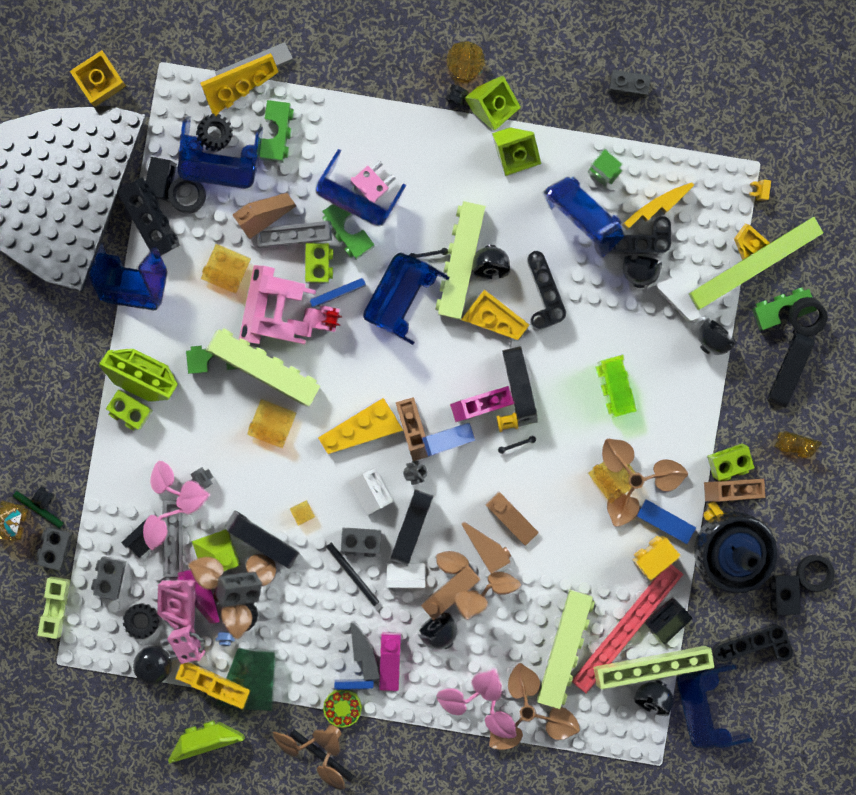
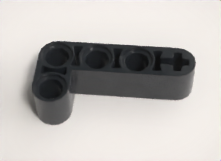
[594,216,671,254]
[527,251,566,330]
[767,329,815,408]
[502,346,537,427]
[390,489,433,566]
[224,510,300,569]
[712,624,793,662]

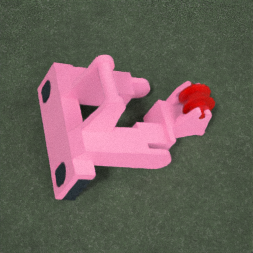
[239,265,342,344]

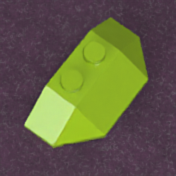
[99,349,178,402]
[168,720,245,764]

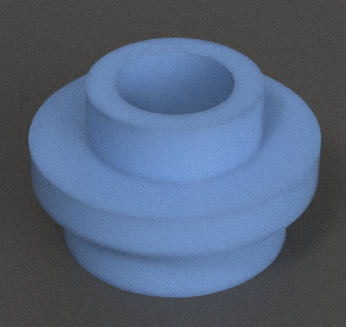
[215,632,235,646]

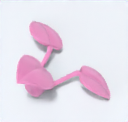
[143,461,210,550]
[436,669,516,738]

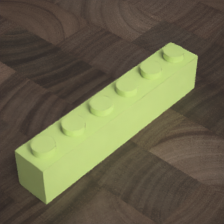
[435,201,486,320]
[205,328,320,407]
[537,589,595,709]
[593,646,714,689]

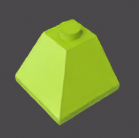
[465,76,521,130]
[492,127,542,176]
[191,529,241,571]

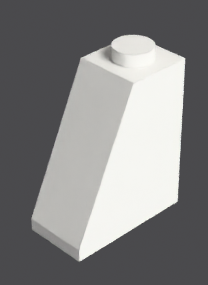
[654,271,709,324]

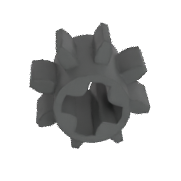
[403,460,427,485]
[190,467,214,490]

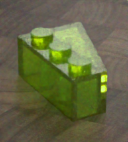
[595,355,637,417]

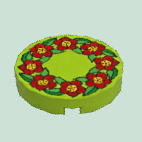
[323,690,362,728]

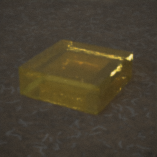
[290,500,315,526]

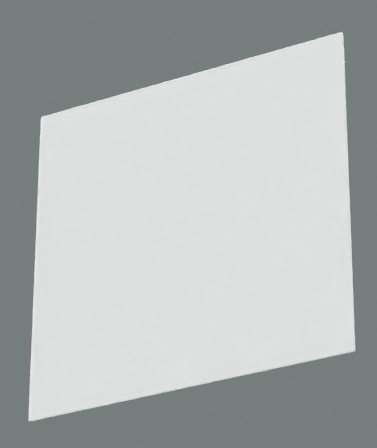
[57,62,760,766]

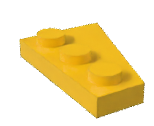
[461,289,530,340]

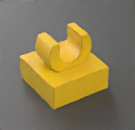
[748,180,771,201]
[703,501,724,521]

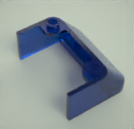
[177,116,264,189]
[315,149,406,226]
[543,176,624,258]
[89,243,168,311]
[363,252,450,345]
[677,662,753,748]

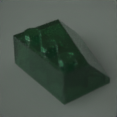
[216,648,277,711]

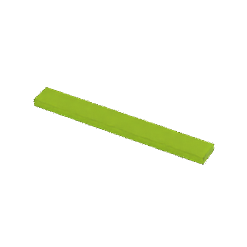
[688,217,823,310]

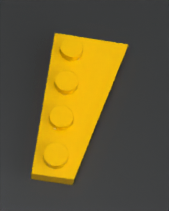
[200,53,279,116]
[318,398,403,454]

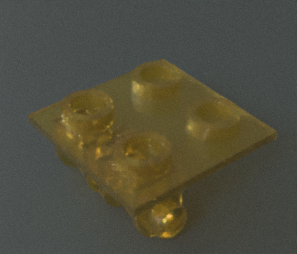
[201,244,251,294]
[247,399,297,449]
[774,431,822,458]
[588,461,635,504]

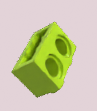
[305,243,333,284]
[106,389,153,431]
[707,444,754,481]

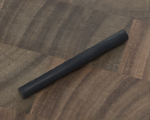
[326,542,380,606]
[290,729,354,782]

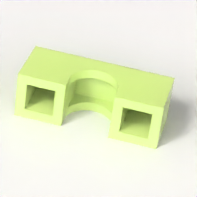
[37,577,71,639]

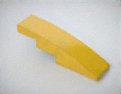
[622,182,694,230]
[175,662,250,709]

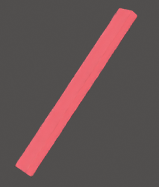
[572,564,684,693]

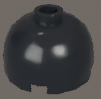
[472,245,510,279]
[623,255,662,288]
[698,318,737,355]
[418,612,458,650]
[133,646,172,685]
[634,680,674,716]

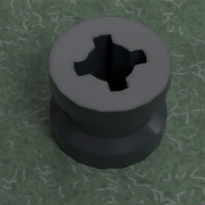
[445,84,469,107]
[31,486,55,510]

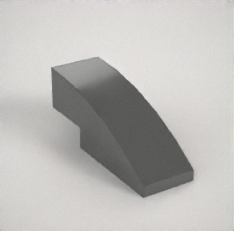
[350,621,380,680]

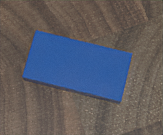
[334,679,374,690]

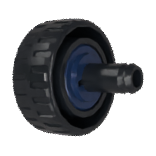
[694,511,778,594]

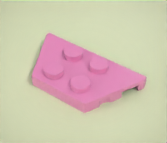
[157,580,196,630]

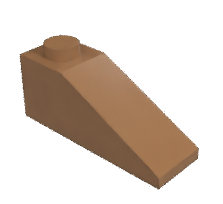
[232,193,296,239]
[395,397,430,461]
[704,479,765,501]
[485,491,539,546]
[461,521,511,574]
[421,565,481,620]

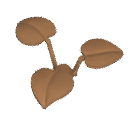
[602,438,688,526]
[435,551,521,620]
[188,554,276,639]
[489,663,580,750]
[273,725,346,789]

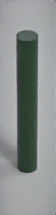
[12,491,64,529]

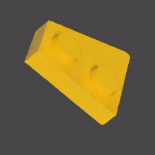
[734,224,770,277]

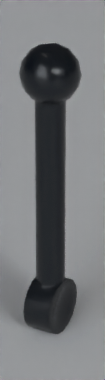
[409,248,448,261]
[498,435,536,454]

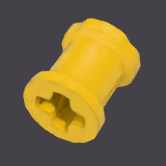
[496,412,518,432]

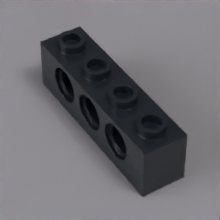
[117,177,180,259]

